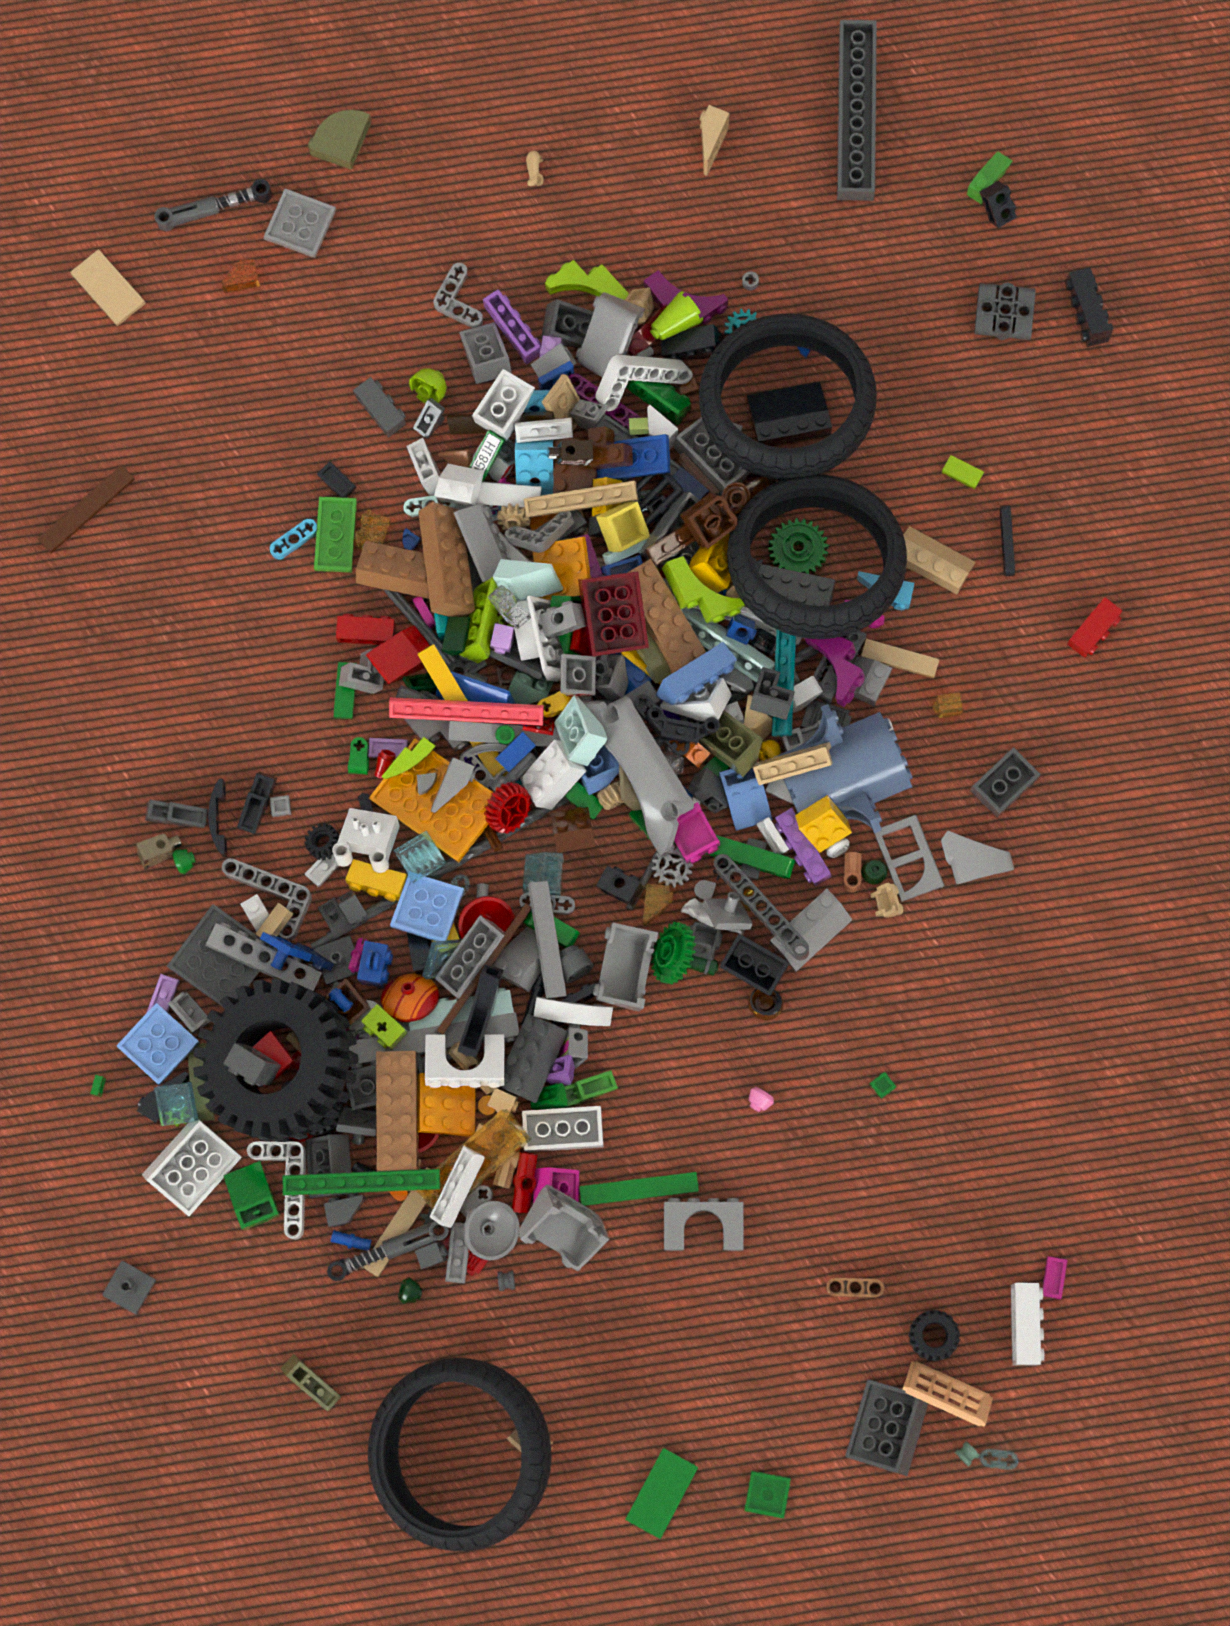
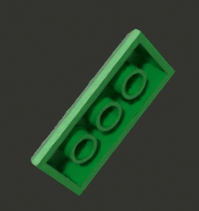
[626,380,691,426]

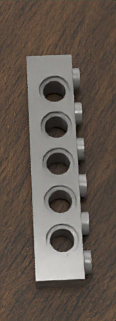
[205,922,322,991]

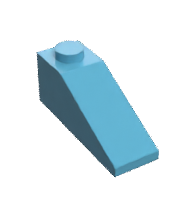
[857,571,914,611]

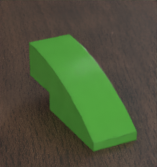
[559,1070,618,1109]

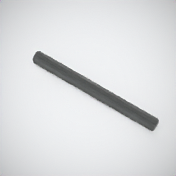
[383,589,456,667]

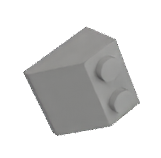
[853,656,892,706]

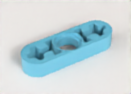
[270,519,317,559]

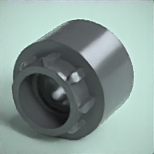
[560,945,594,984]

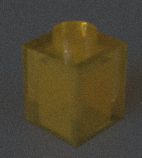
[933,692,963,718]

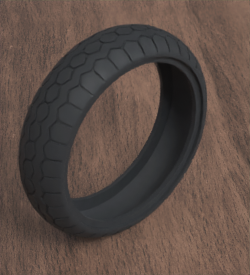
[699,313,877,480]
[727,474,907,639]
[368,1358,552,1551]

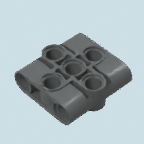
[974,283,1036,340]

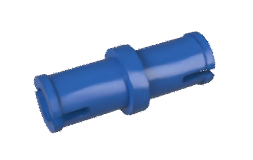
[331,1230,372,1251]

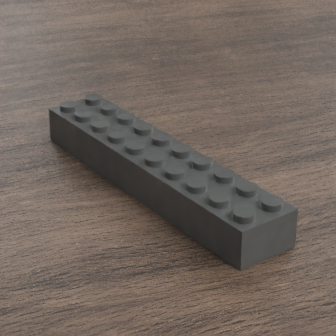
[837,20,877,201]

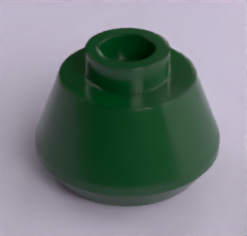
[861,858,888,885]
[398,1277,422,1304]

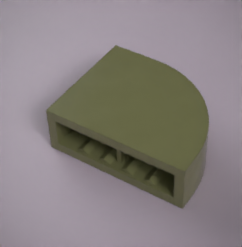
[308,110,372,170]

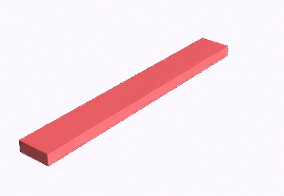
[389,697,544,725]

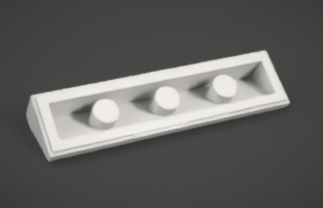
[477,482,542,507]
[430,1146,485,1228]

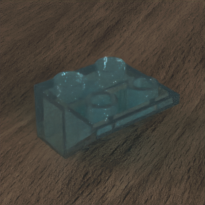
[522,852,564,896]

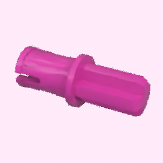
[348,938,368,973]

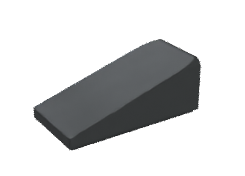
[318,898,352,938]

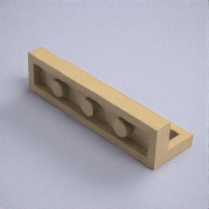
[753,742,833,785]

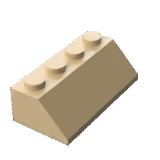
[903,526,976,594]

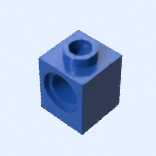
[726,614,757,645]

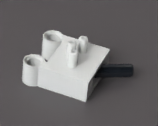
[332,793,400,873]

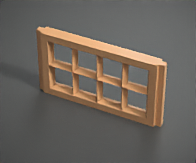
[902,1361,993,1427]

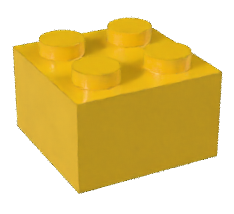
[795,795,852,853]

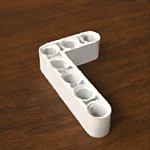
[595,355,693,411]
[247,1141,306,1240]

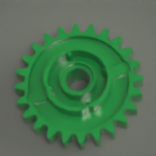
[768,518,829,574]
[650,922,696,984]

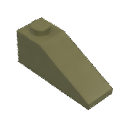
[280,1354,341,1412]

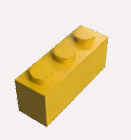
[345,859,407,902]

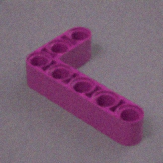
[568,373,641,437]

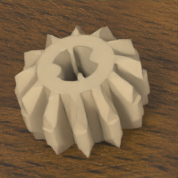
[597,781,624,810]

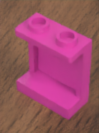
[674,802,721,864]

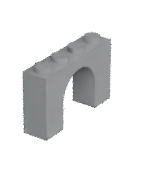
[664,1198,744,1251]

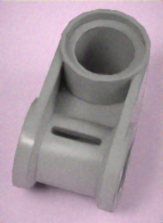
[460,1185,493,1218]

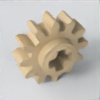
[497,503,531,530]

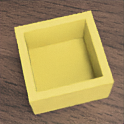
[596,501,650,552]

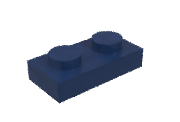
[296,942,334,971]

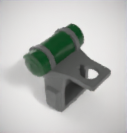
[687,921,723,976]

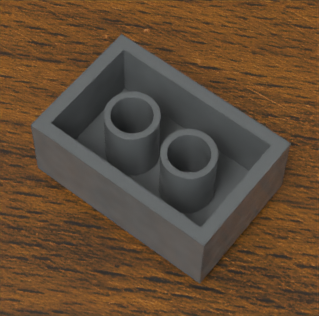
[970,747,1041,818]

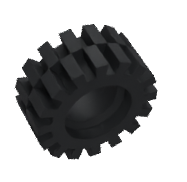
[304,823,340,861]

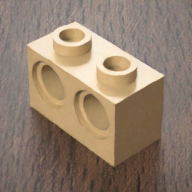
[625,288,654,325]

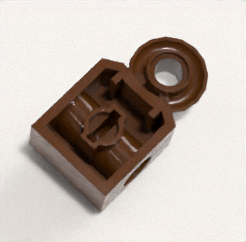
[680,482,751,549]

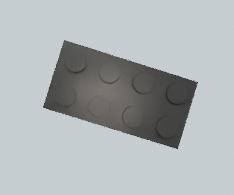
[759,564,835,606]
[500,1014,568,1103]

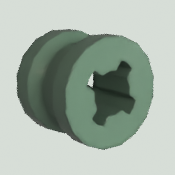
[954,1441,980,1467]

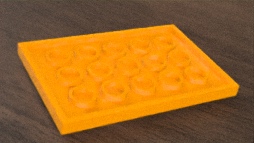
[369,739,493,863]

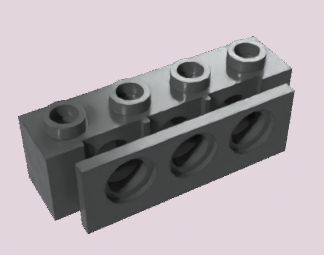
[813,630,867,704]

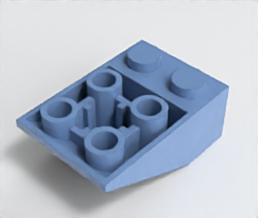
[719,766,773,831]

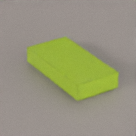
[941,455,984,490]

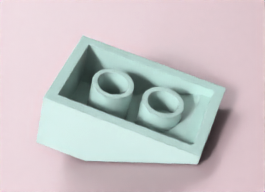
[493,559,563,602]
[554,695,608,766]

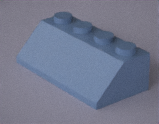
[656,642,737,705]

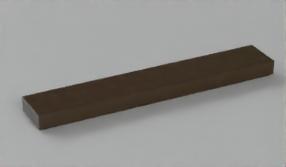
[447,412,555,434]

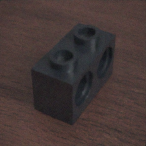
[979,181,1017,228]

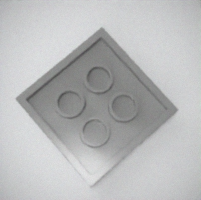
[264,189,336,258]

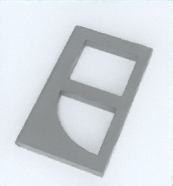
[873,815,945,902]

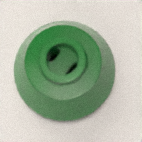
[172,849,196,874]

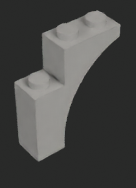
[403,718,482,752]

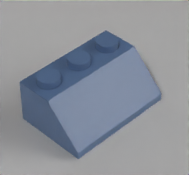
[580,745,619,795]

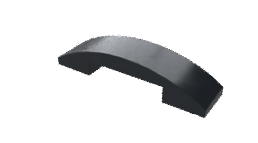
[208,779,227,858]

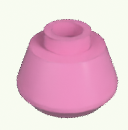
[748,1087,774,1112]

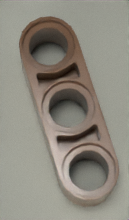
[826,1278,884,1298]

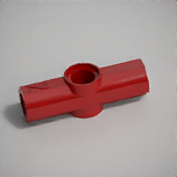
[512,1151,538,1213]

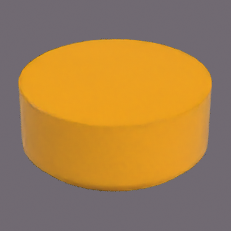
[478,1095,496,1116]

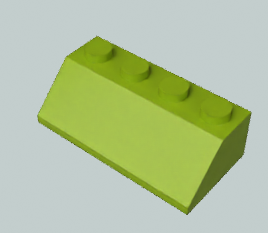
[459,577,502,663]

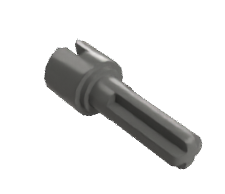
[490,752,537,792]

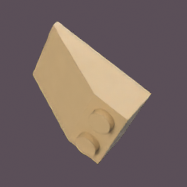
[700,105,729,175]

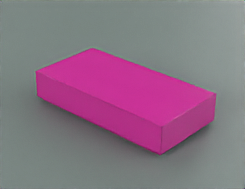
[1042,1256,1067,1300]

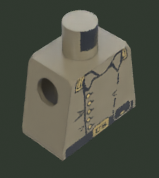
[136,833,182,870]

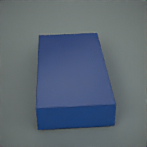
[495,732,536,772]

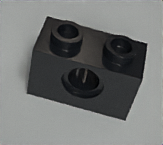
[596,866,644,907]

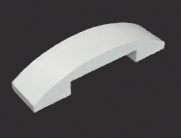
[533,997,613,1026]

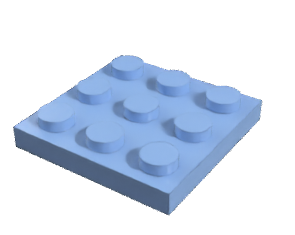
[390,872,465,944]
[117,1003,200,1085]

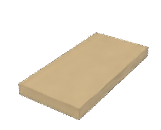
[70,249,146,327]

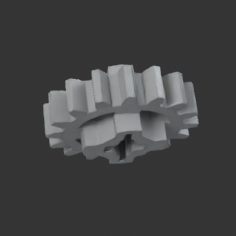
[651,847,693,888]

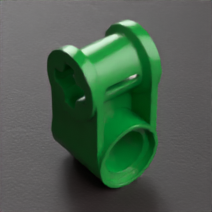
[348,737,369,775]

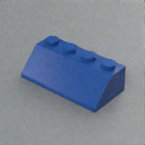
[436,671,516,725]

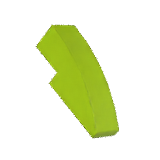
[382,737,437,779]

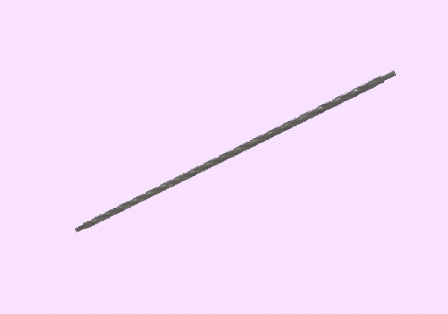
[310,646,819,950]

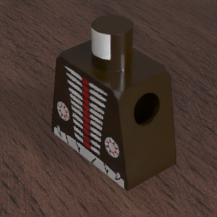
[547,440,593,466]

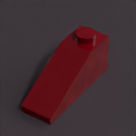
[628,303,668,356]

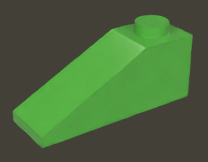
[967,151,1013,204]

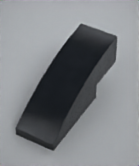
[237,772,278,834]

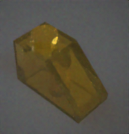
[643,884,673,925]

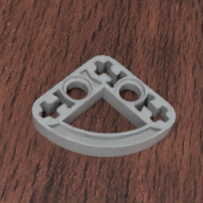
[459,743,524,793]

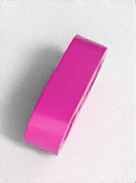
[412,596,436,629]

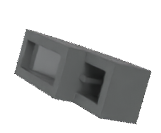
[145,800,208,828]

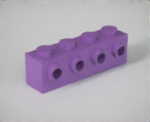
[483,289,541,365]
[774,808,832,886]

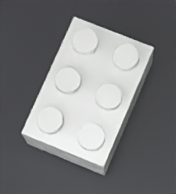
[520,739,586,810]

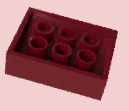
[578,571,649,657]

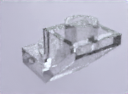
[488,585,531,629]

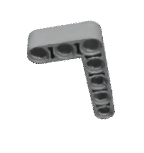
[222,858,312,941]

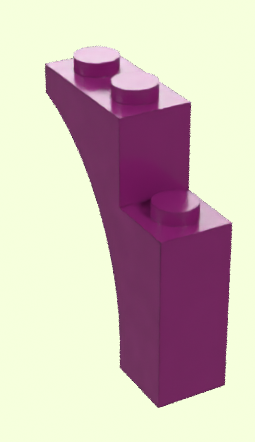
[644,270,728,327]
[805,637,865,707]

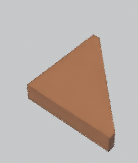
[438,449,472,468]

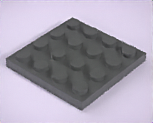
[167,904,273,1008]

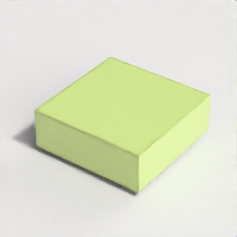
[629,418,649,435]

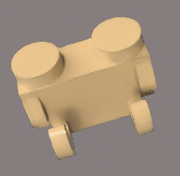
[870,883,903,918]

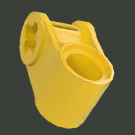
[538,691,572,718]

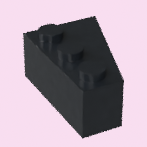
[661,324,725,360]

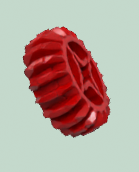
[484,782,532,834]

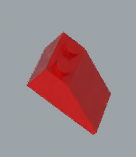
[366,626,430,685]

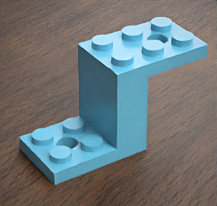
[515,390,553,496]

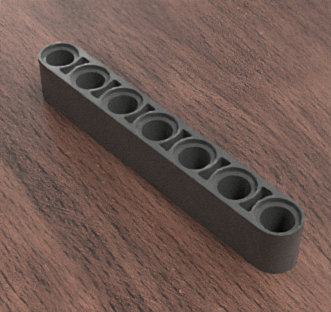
[714,854,809,960]

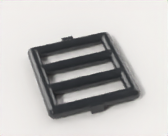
[620,473,683,527]

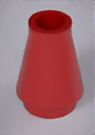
[374,749,396,779]

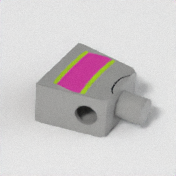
[558,1023,588,1069]

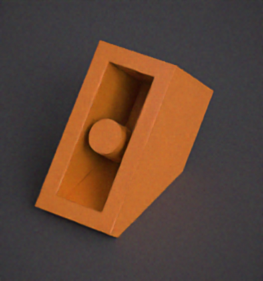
[669,740,710,768]

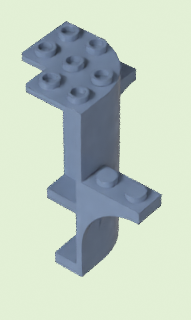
[775,704,913,833]

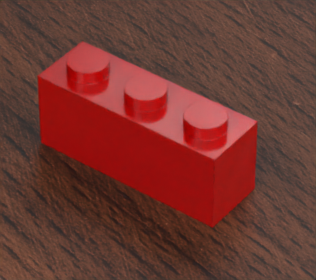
[1067,597,1123,658]
[336,614,396,645]

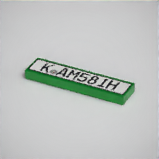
[469,430,506,482]

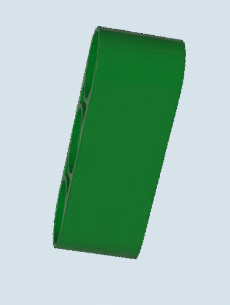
[523,909,580,948]

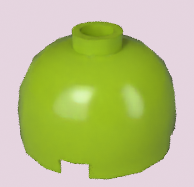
[409,368,447,404]

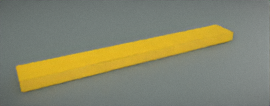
[417,644,508,776]

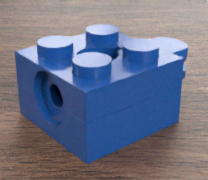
[357,941,393,988]

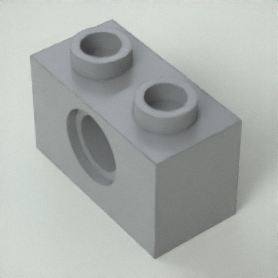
[539,601,586,638]

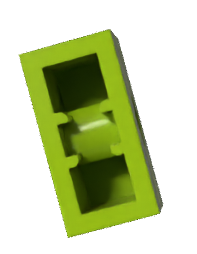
[361,1004,407,1050]

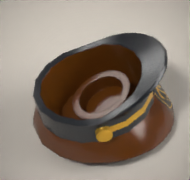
[748,989,783,1020]

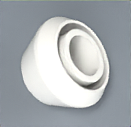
[825,837,849,858]

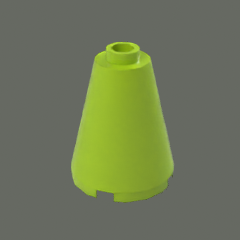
[650,291,703,340]

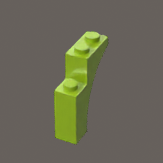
[545,260,629,300]
[662,556,745,623]

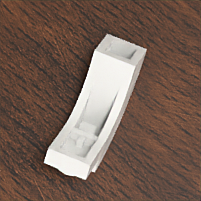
[509,600,539,661]

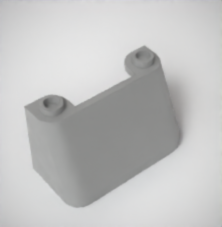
[575,292,645,378]
[593,923,658,1012]
[519,1184,610,1271]

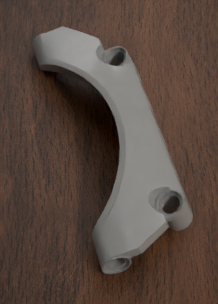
[583,696,694,856]

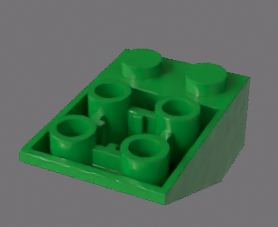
[224,1161,281,1231]

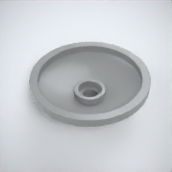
[464,1201,520,1260]

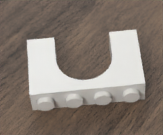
[425,1035,504,1088]

